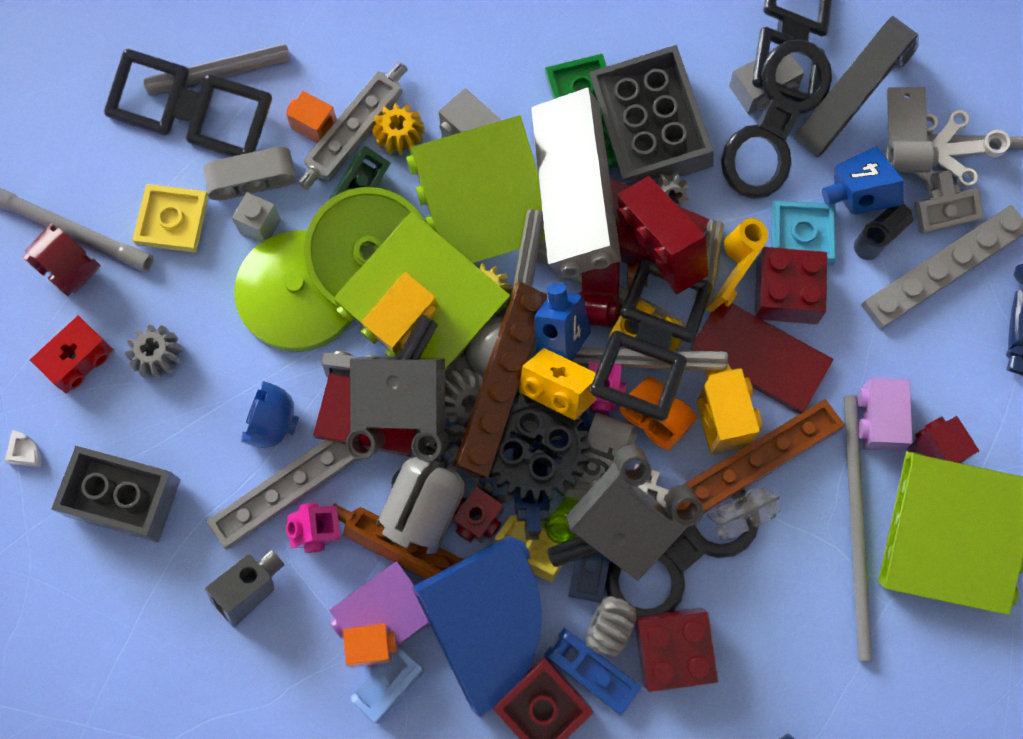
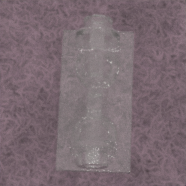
[706,487,781,540]

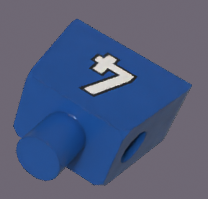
[822,146,904,215]
[534,283,591,361]

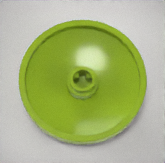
[304,187,426,307]
[234,230,352,352]

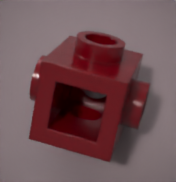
[452,486,504,543]

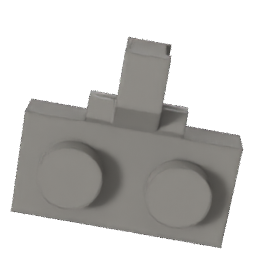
[914,171,984,233]

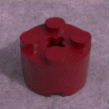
[22,223,101,297]

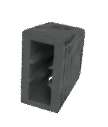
[205,550,285,628]

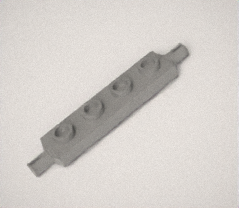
[298,61,408,191]

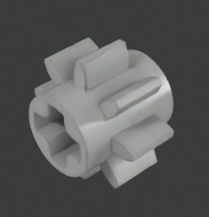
[656,172,689,207]

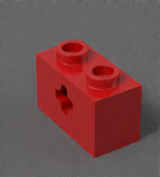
[29,315,114,394]

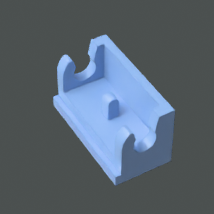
[350,646,425,724]

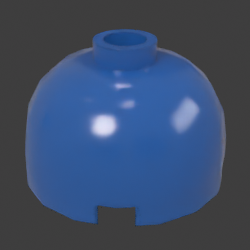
[241,381,299,448]

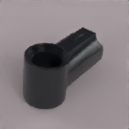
[853,204,915,260]

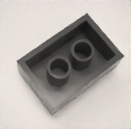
[51,446,181,542]

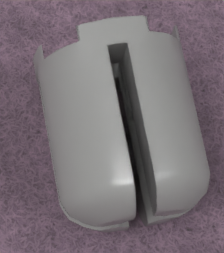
[376,457,466,554]

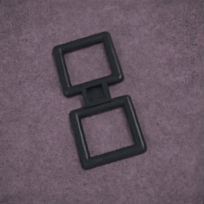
[752,0,832,102]
[104,49,272,157]
[590,259,713,421]

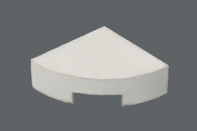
[5,430,42,468]

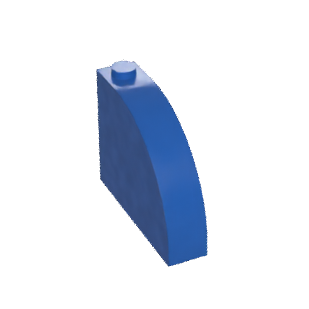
[411,536,542,717]

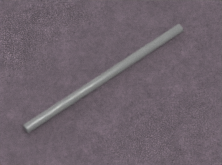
[844,395,872,662]

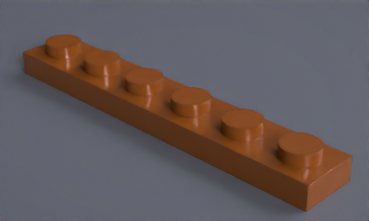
[663,399,845,514]

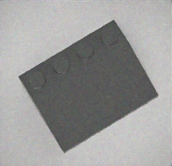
[589,45,714,182]

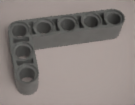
[794,16,919,158]

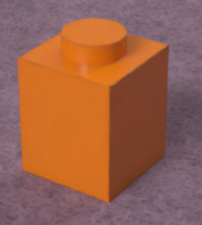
[286,91,337,143]
[343,623,397,668]

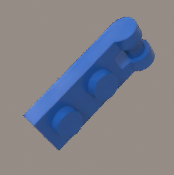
[544,627,642,716]

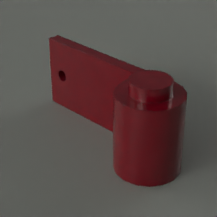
[577,230,622,328]

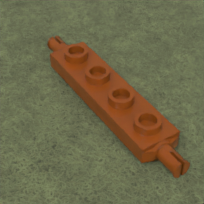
[332,503,463,579]

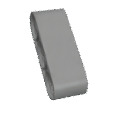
[203,147,296,201]

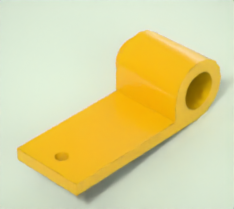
[706,218,768,312]

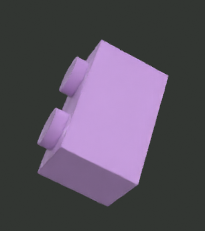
[857,378,912,451]

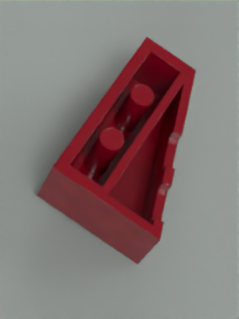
[616,176,709,295]

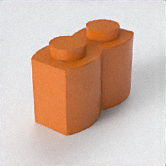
[619,376,698,451]

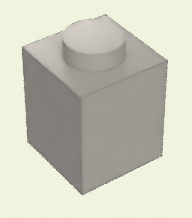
[232,192,281,243]

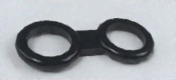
[721,39,832,199]
[606,490,760,616]

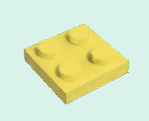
[132,184,209,253]

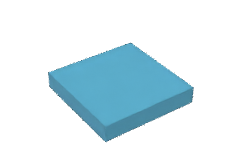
[771,200,836,265]

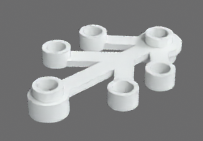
[885,110,1010,191]

